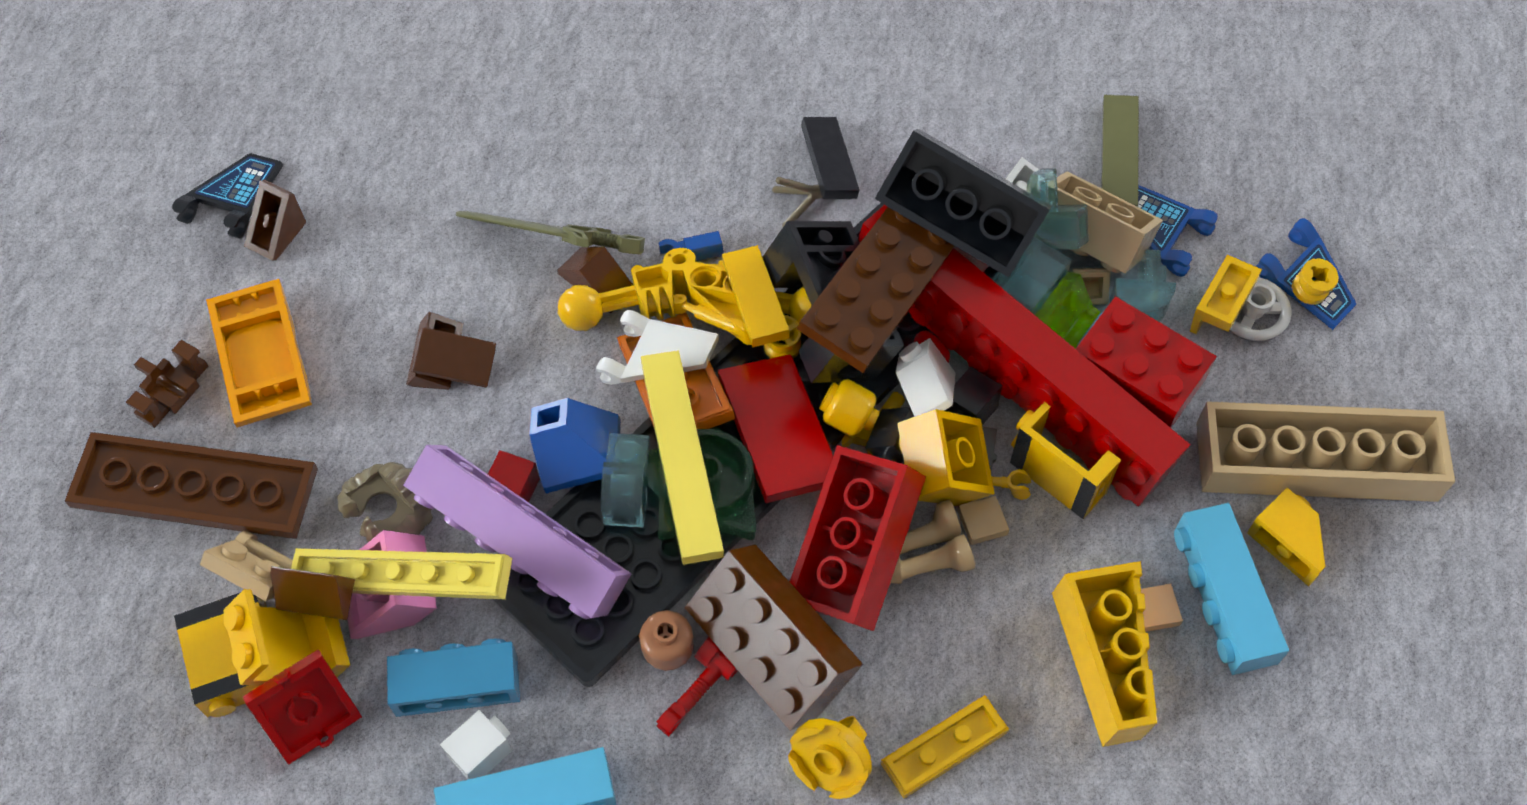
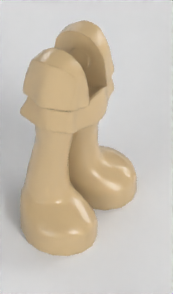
[889,499,975,586]

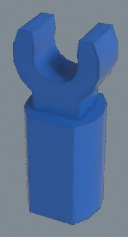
[658,231,724,261]

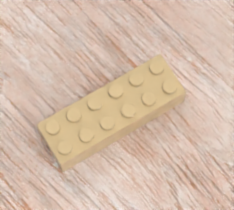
[1196,401,1455,502]

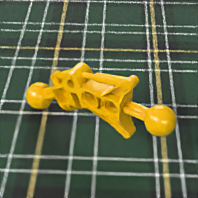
[557,248,811,345]

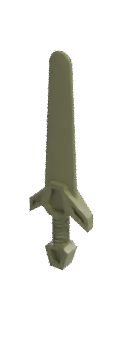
[456,211,645,254]

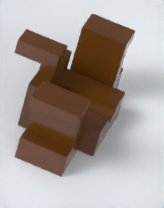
[126,340,209,428]

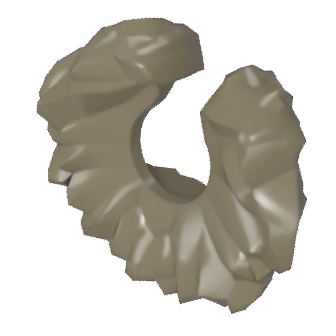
[337,462,433,542]

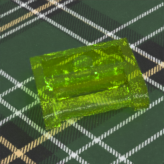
[1035,272,1101,349]

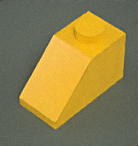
[1247,488,1326,586]

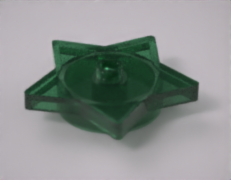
[630,426,760,541]

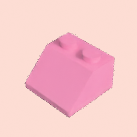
[347,530,437,639]

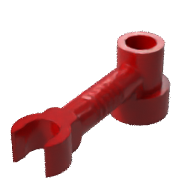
[656,637,738,737]

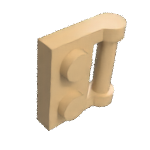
[200,530,293,601]

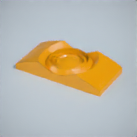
[206,279,312,428]

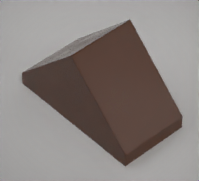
[243,180,307,261]
[557,247,633,314]

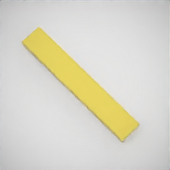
[641,350,724,565]
[291,548,513,600]

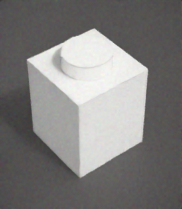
[440,710,512,780]

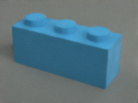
[387,638,520,717]

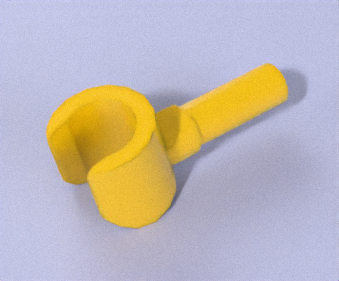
[992,469,1032,500]

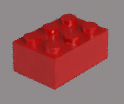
[1076,296,1217,428]

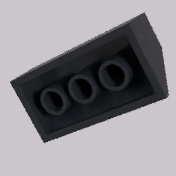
[875,129,1052,277]

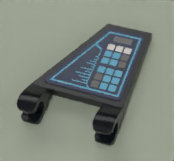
[172,153,283,238]

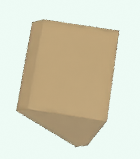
[1068,268,1110,305]

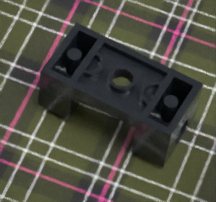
[762,221,904,383]

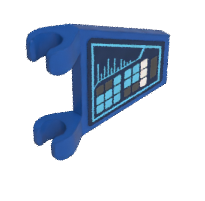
[1138,185,1218,277]
[1256,218,1357,330]

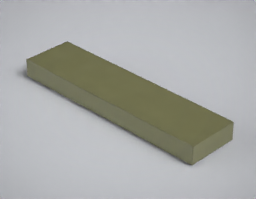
[1101,95,1139,207]

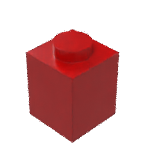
[488,450,540,503]

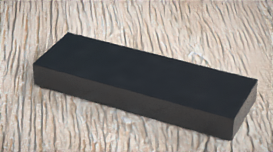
[801,117,860,199]

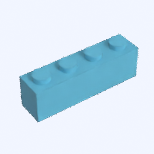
[1174,503,1289,675]
[434,747,617,805]

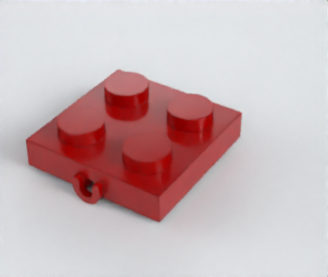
[243,649,362,765]

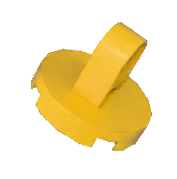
[788,716,872,799]

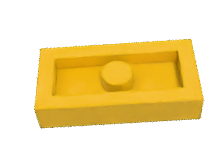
[1189,255,1262,334]

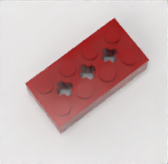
[790,445,926,632]

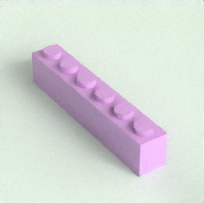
[403,445,631,619]

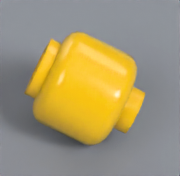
[819,379,880,437]

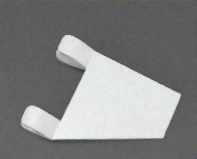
[596,310,719,385]

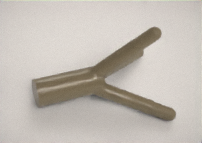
[772,177,822,227]

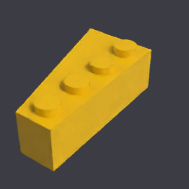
[1052,561,1158,747]

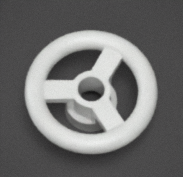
[1230,277,1292,341]

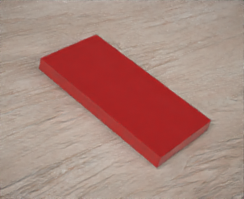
[718,354,833,503]

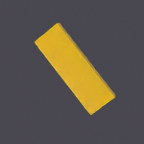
[722,245,790,347]
[880,695,1009,799]

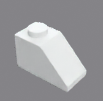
[896,338,956,417]

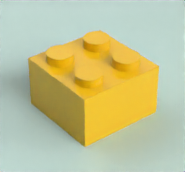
[898,409,995,506]

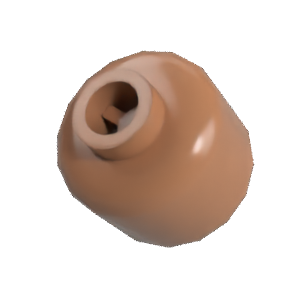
[639,610,694,671]

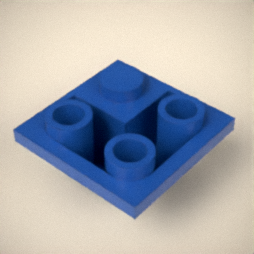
[529,398,621,494]

